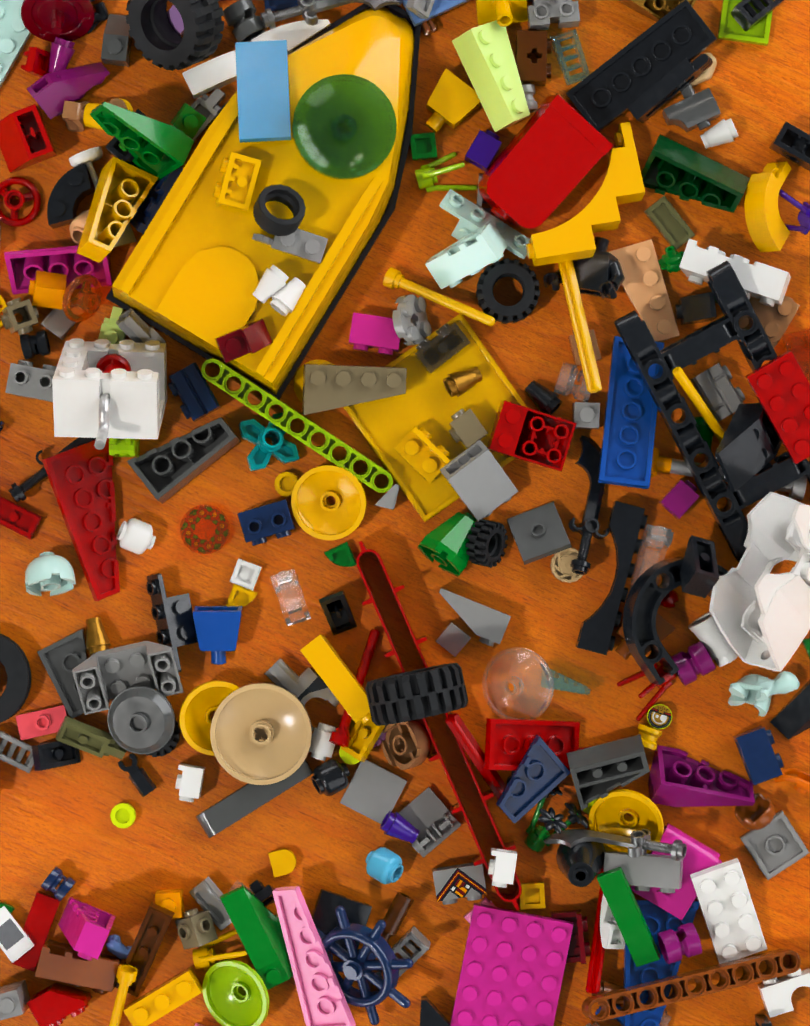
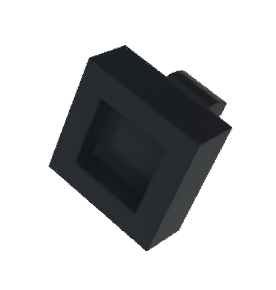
[249,880,275,907]

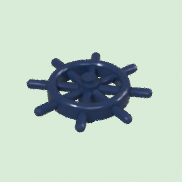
[316,905,414,1025]

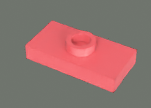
[15,705,68,740]

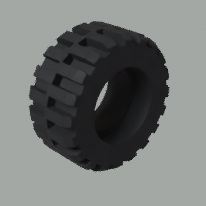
[126,0,224,70]
[365,663,468,726]

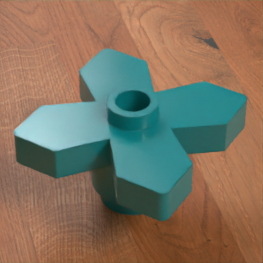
[238,412,299,472]

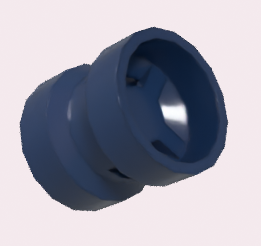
[41,866,76,902]

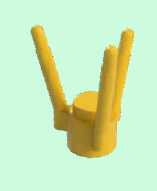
[192,929,247,971]

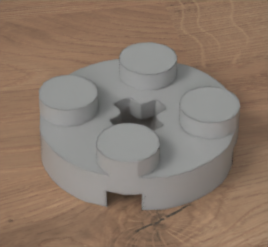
[392,294,432,346]

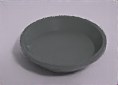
[107,686,175,754]

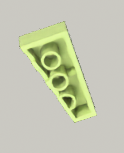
[452,20,530,132]

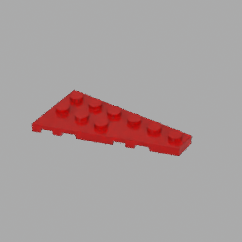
[42,438,120,601]

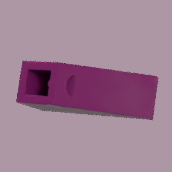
[27,62,110,120]

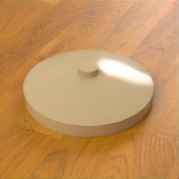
[210,683,312,785]

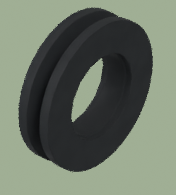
[0,634,32,723]

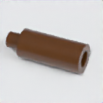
[381,892,414,942]

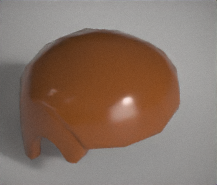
[734,793,775,830]

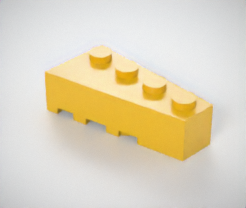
[76,156,159,263]

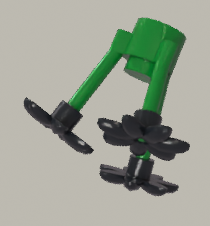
[525,786,588,852]

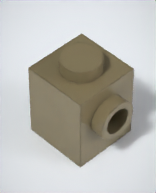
[449,408,488,449]

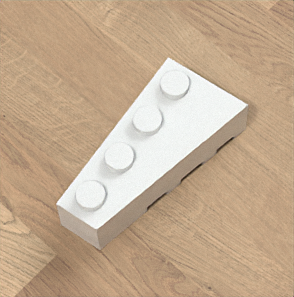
[679,239,791,307]

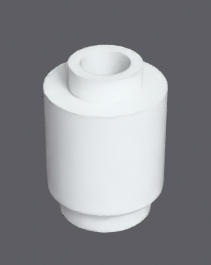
[309,722,337,761]

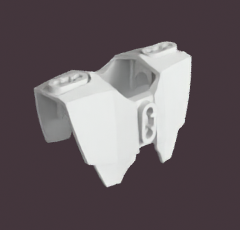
[709,492,810,672]

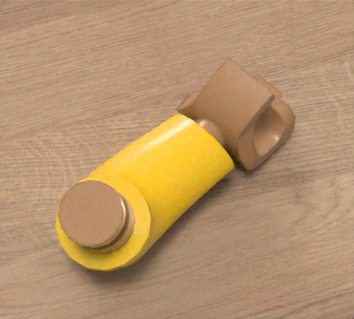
[62,98,134,132]

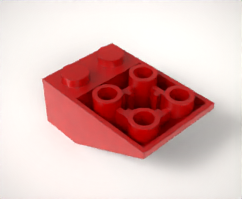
[487,401,577,472]

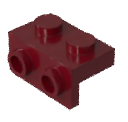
[551,909,590,964]

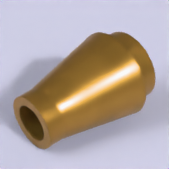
[443,367,482,397]
[86,617,111,656]

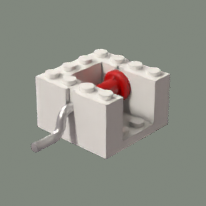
[52,338,167,450]

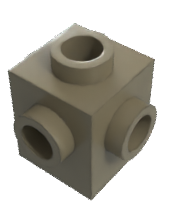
[1,297,39,336]
[175,908,218,950]

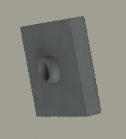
[507,501,572,565]

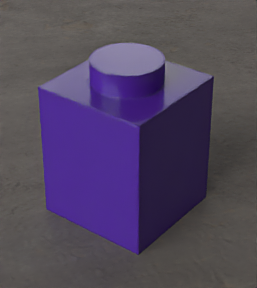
[465,130,502,172]

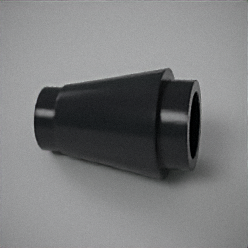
[525,380,562,415]

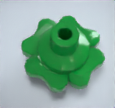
[658,246,684,273]

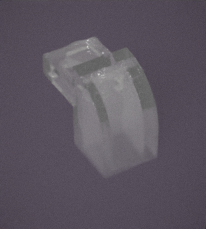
[270,569,311,626]

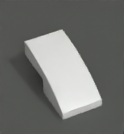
[600,894,626,949]

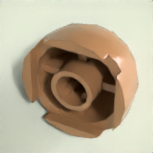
[382,720,431,770]

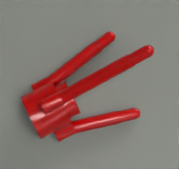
[617,663,677,721]

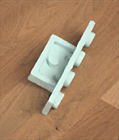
[439,189,530,259]

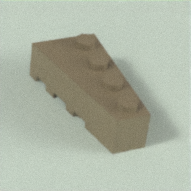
[302,364,407,415]

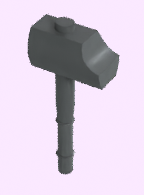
[662,84,721,132]

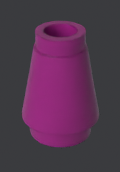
[48,37,75,72]

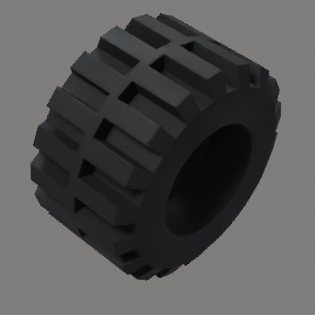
[476,258,540,324]

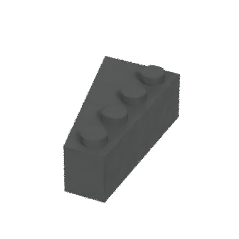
[127,417,240,504]

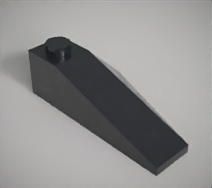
[770,679,810,739]

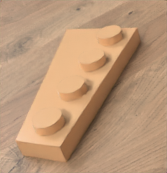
[608,239,680,342]

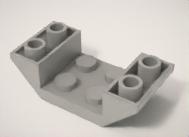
[72,641,183,715]

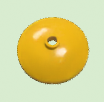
[291,465,367,540]
[179,680,239,756]
[589,789,664,854]

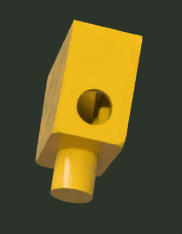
[425,68,481,133]

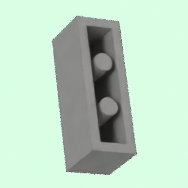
[604,851,683,893]

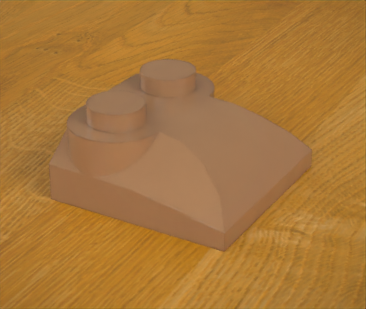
[738,296,800,348]

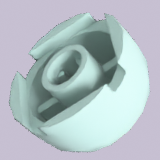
[25,552,76,596]

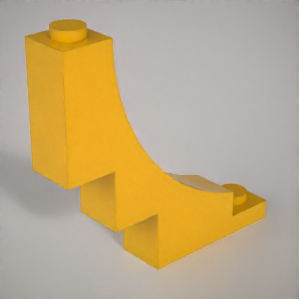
[526,122,645,267]

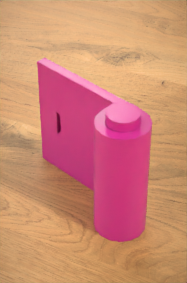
[630,823,722,920]

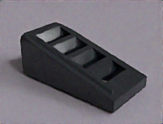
[731,0,784,31]

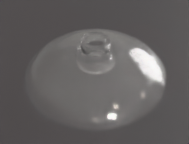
[482,647,554,720]

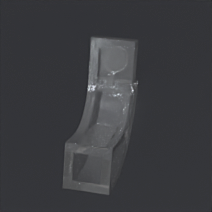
[629,524,674,592]

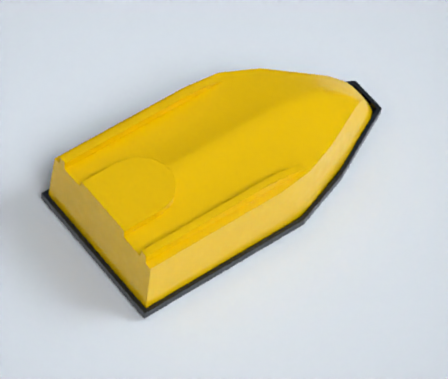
[106,4,421,399]

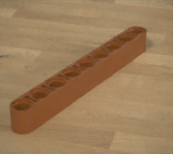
[582,949,801,1022]

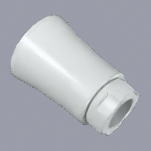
[688,611,738,667]

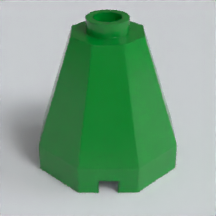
[418,512,477,577]

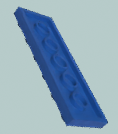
[598,336,664,489]

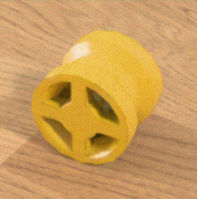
[637,723,663,750]

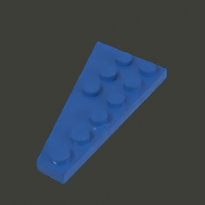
[624,900,699,1026]

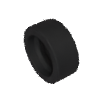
[253,184,306,236]

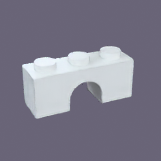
[758,968,810,1018]

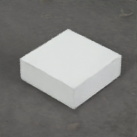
[229,558,262,591]

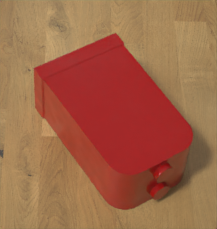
[478,94,614,229]

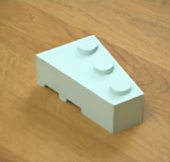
[425,220,508,289]

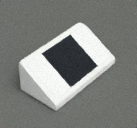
[0,906,35,963]

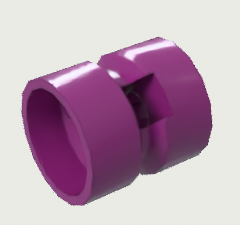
[671,641,716,686]
[657,922,702,964]

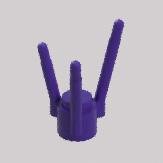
[779,189,810,235]

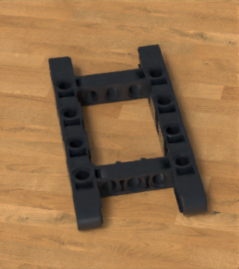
[614,261,810,562]

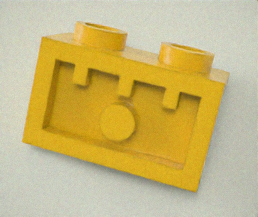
[213,152,262,211]
[394,427,451,483]

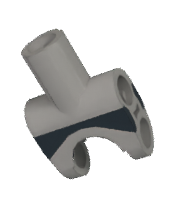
[265,658,340,731]

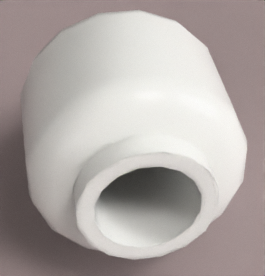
[117,518,156,555]

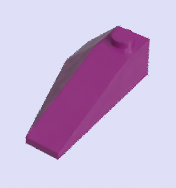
[648,745,755,807]

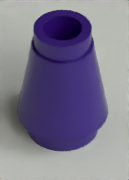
[380,811,419,843]

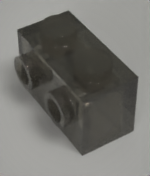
[414,323,470,375]

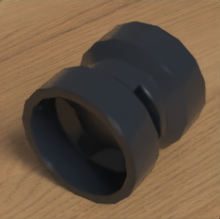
[20,330,51,360]

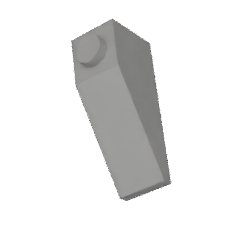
[439,588,511,647]

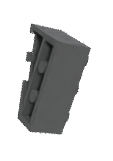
[567,734,650,810]

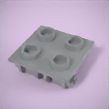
[399,787,461,858]

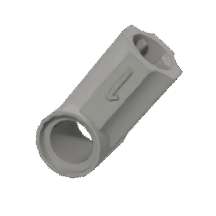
[116,308,166,343]

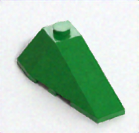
[90,102,194,181]
[220,885,293,990]

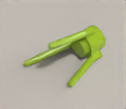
[415,152,477,193]

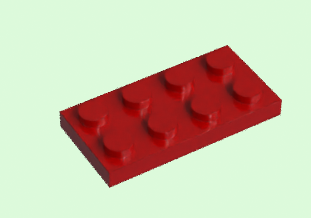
[745,350,810,464]
[484,718,580,771]

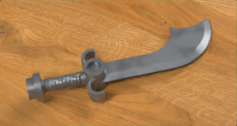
[261,0,403,29]
[544,829,687,861]

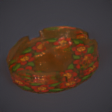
[180,505,230,554]

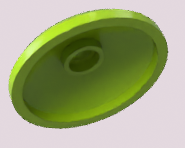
[202,959,269,1026]

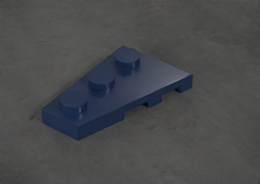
[130,166,183,234]
[496,735,571,824]

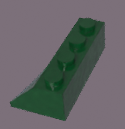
[641,134,750,213]

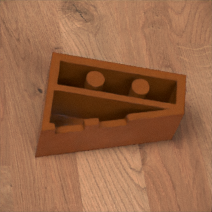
[35,939,122,994]

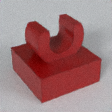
[21,47,50,78]

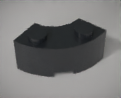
[47,164,95,229]

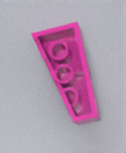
[58,897,116,961]

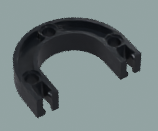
[623,557,728,685]

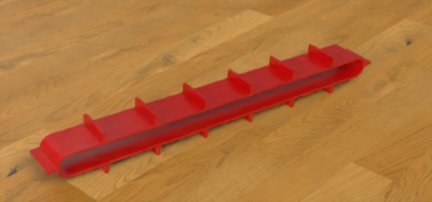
[356,541,522,911]

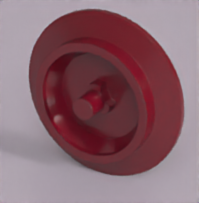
[21,0,94,42]

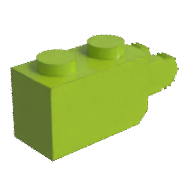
[109,438,140,457]

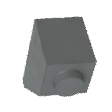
[101,14,132,67]

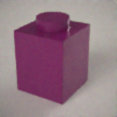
[659,480,700,519]

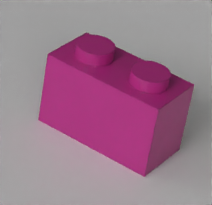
[349,312,401,355]

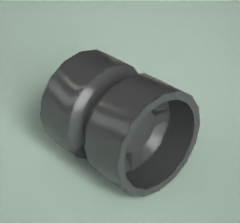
[223,0,267,42]

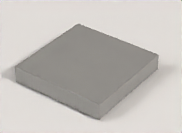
[340,759,407,824]
[739,810,810,880]

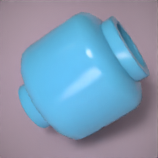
[365,847,404,884]

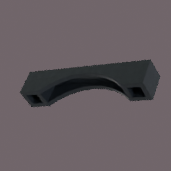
[576,501,648,655]

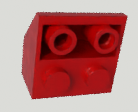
[0,104,57,173]
[27,983,92,1026]

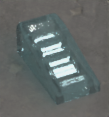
[550,29,590,86]
[539,666,591,695]

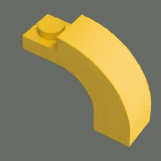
[744,161,792,252]

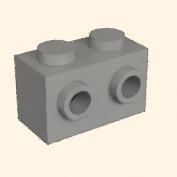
[5,360,56,402]

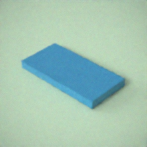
[235,40,291,143]

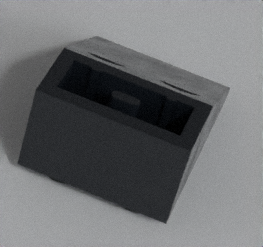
[715,403,782,492]

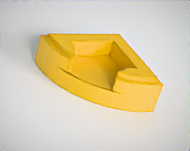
[226,584,258,607]

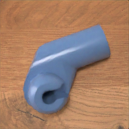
[106,934,132,959]

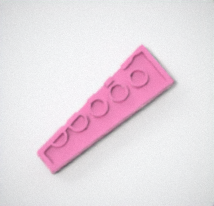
[272,886,356,1026]

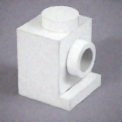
[175,763,205,802]
[488,848,517,888]

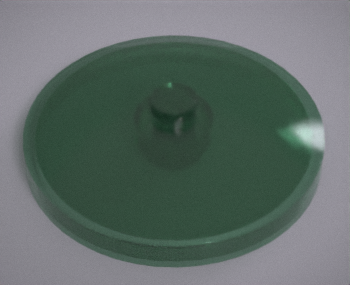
[292,74,397,180]

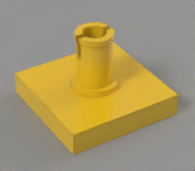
[476,0,528,27]

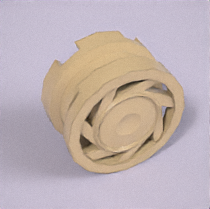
[550,548,583,583]

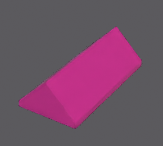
[4,245,112,294]

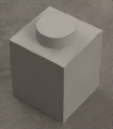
[572,402,600,430]

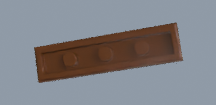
[114,902,174,997]

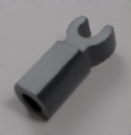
[118,753,157,797]

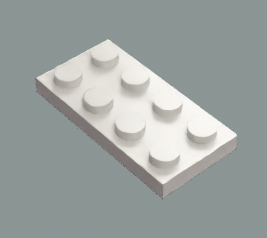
[690,858,768,964]

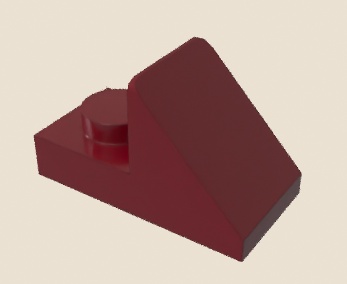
[215,319,273,363]

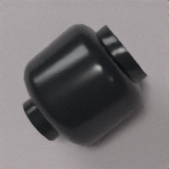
[311,759,350,797]

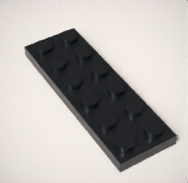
[566,0,717,132]

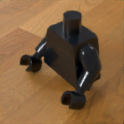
[543,237,625,299]

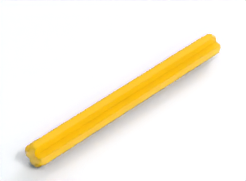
[558,260,602,393]

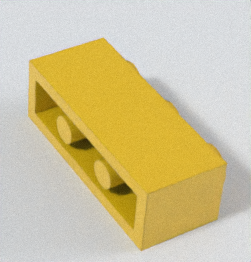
[123,967,203,1026]

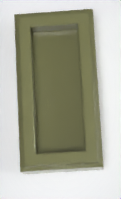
[644,196,695,250]

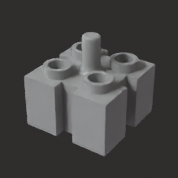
[527,0,580,31]

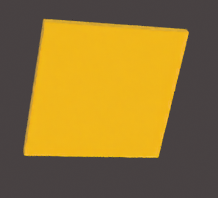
[343,314,528,522]

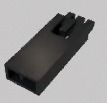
[627,54,713,123]

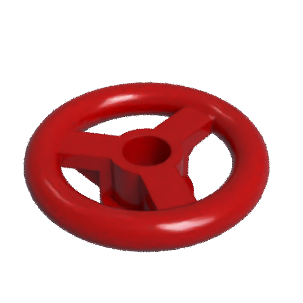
[0,177,41,227]

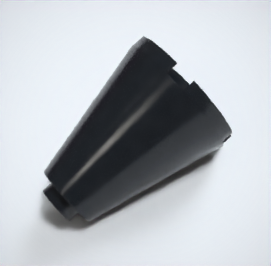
[556,841,606,887]

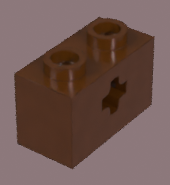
[516,30,552,86]

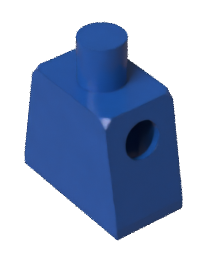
[193,606,242,665]

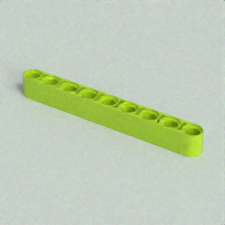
[201,358,393,493]

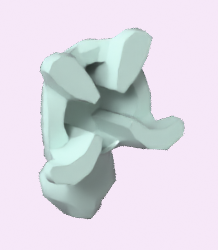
[728,671,800,717]

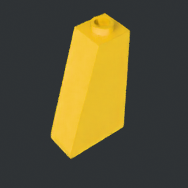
[300,635,371,724]

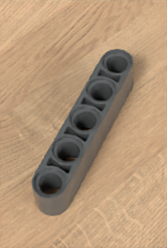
[196,760,313,838]

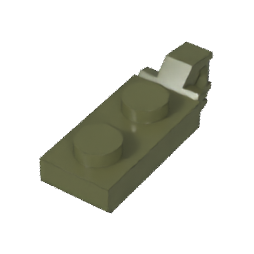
[55,716,126,759]

